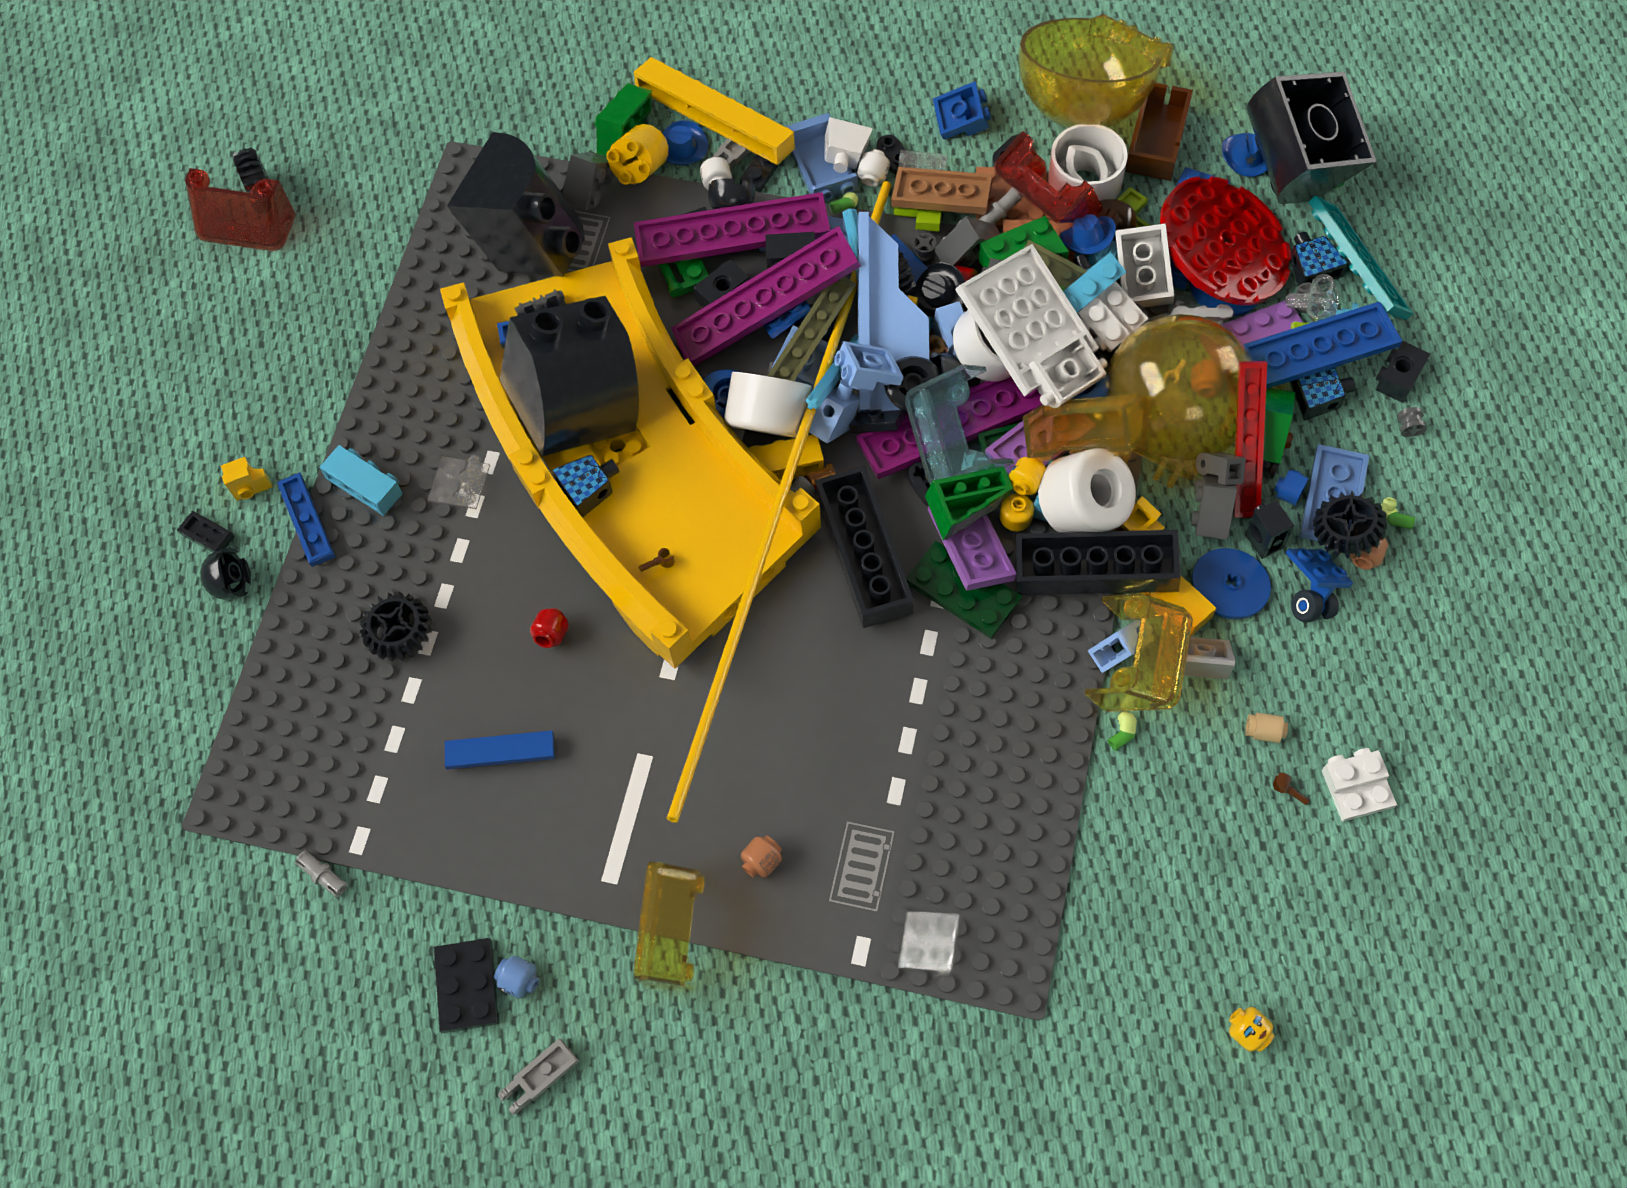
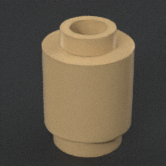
[1245,712,1288,743]

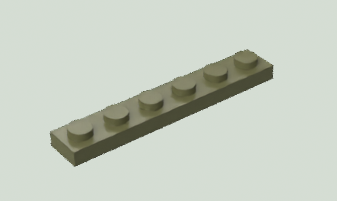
[767,277,856,381]

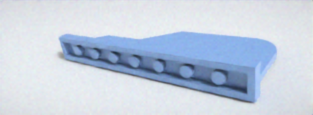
[857,212,929,413]

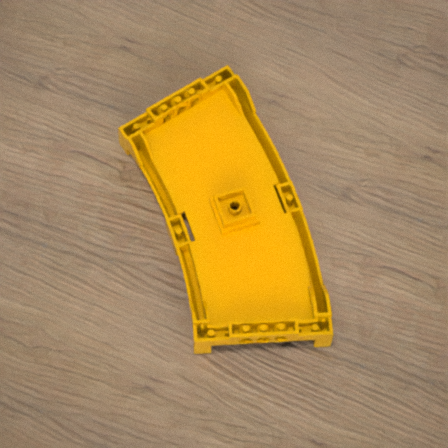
[440,237,821,669]

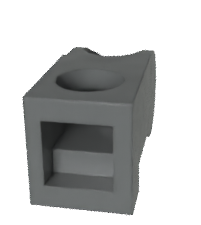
[1196,452,1246,485]

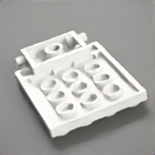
[955,244,1107,408]

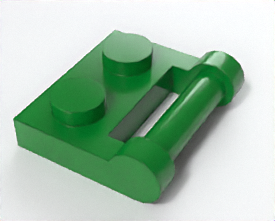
[656,258,708,297]

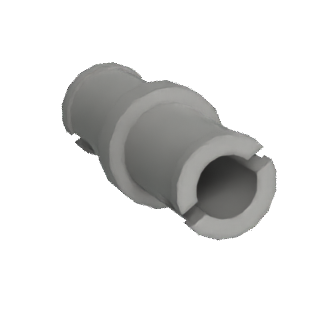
[979,188,1022,224]
[294,850,348,898]

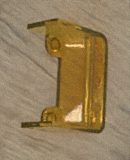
[1084,593,1193,712]
[634,861,704,991]

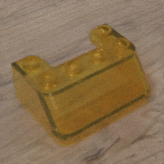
[1023,394,1144,461]

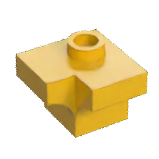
[221,457,272,501]
[1110,496,1165,531]

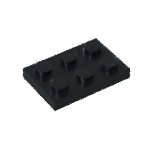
[434,938,499,1033]

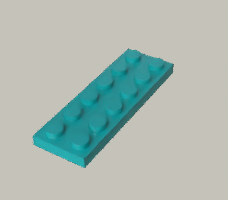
[1309,196,1414,320]

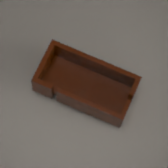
[1125,81,1193,181]

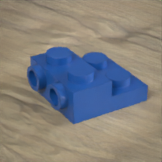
[933,81,992,140]

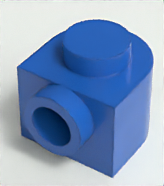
[1274,470,1309,506]

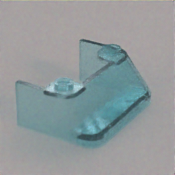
[905,364,1014,484]

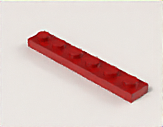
[1233,361,1267,517]

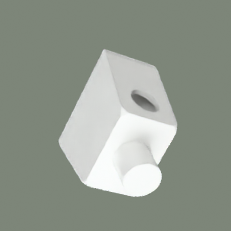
[825,117,872,173]

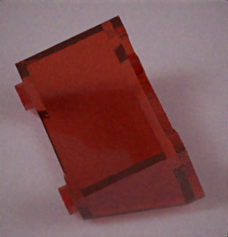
[995,131,1103,223]
[185,168,296,251]

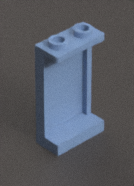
[785,113,858,202]

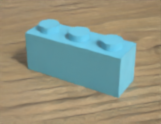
[1063,252,1126,313]
[319,445,403,516]

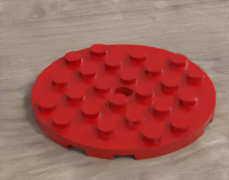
[1160,176,1291,305]

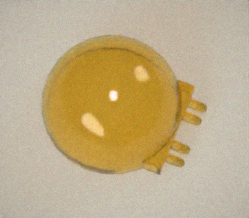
[1018,14,1173,128]
[1100,314,1253,488]

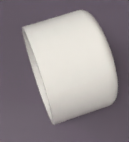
[1048,123,1127,212]
[953,310,1011,382]
[724,372,811,438]
[1038,448,1136,533]

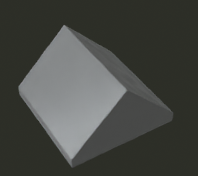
[1174,635,1235,679]

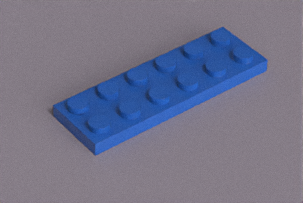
[1240,301,1402,389]

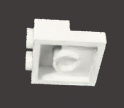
[1078,281,1148,353]
[1322,748,1397,822]

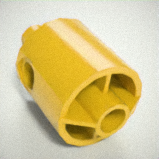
[606,124,669,185]

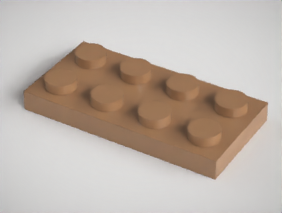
[891,167,992,215]

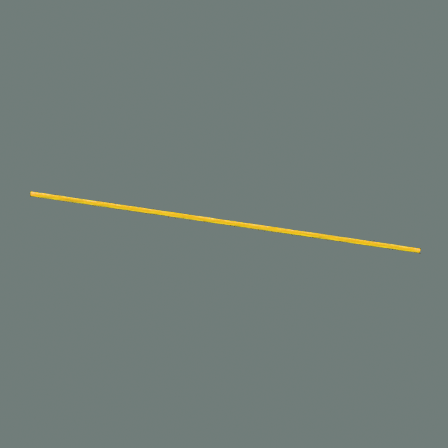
[667,181,891,823]

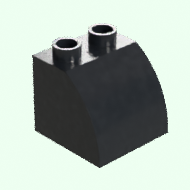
[1246,71,1377,205]
[447,132,585,277]
[500,295,639,457]

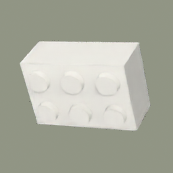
[1115,224,1174,308]

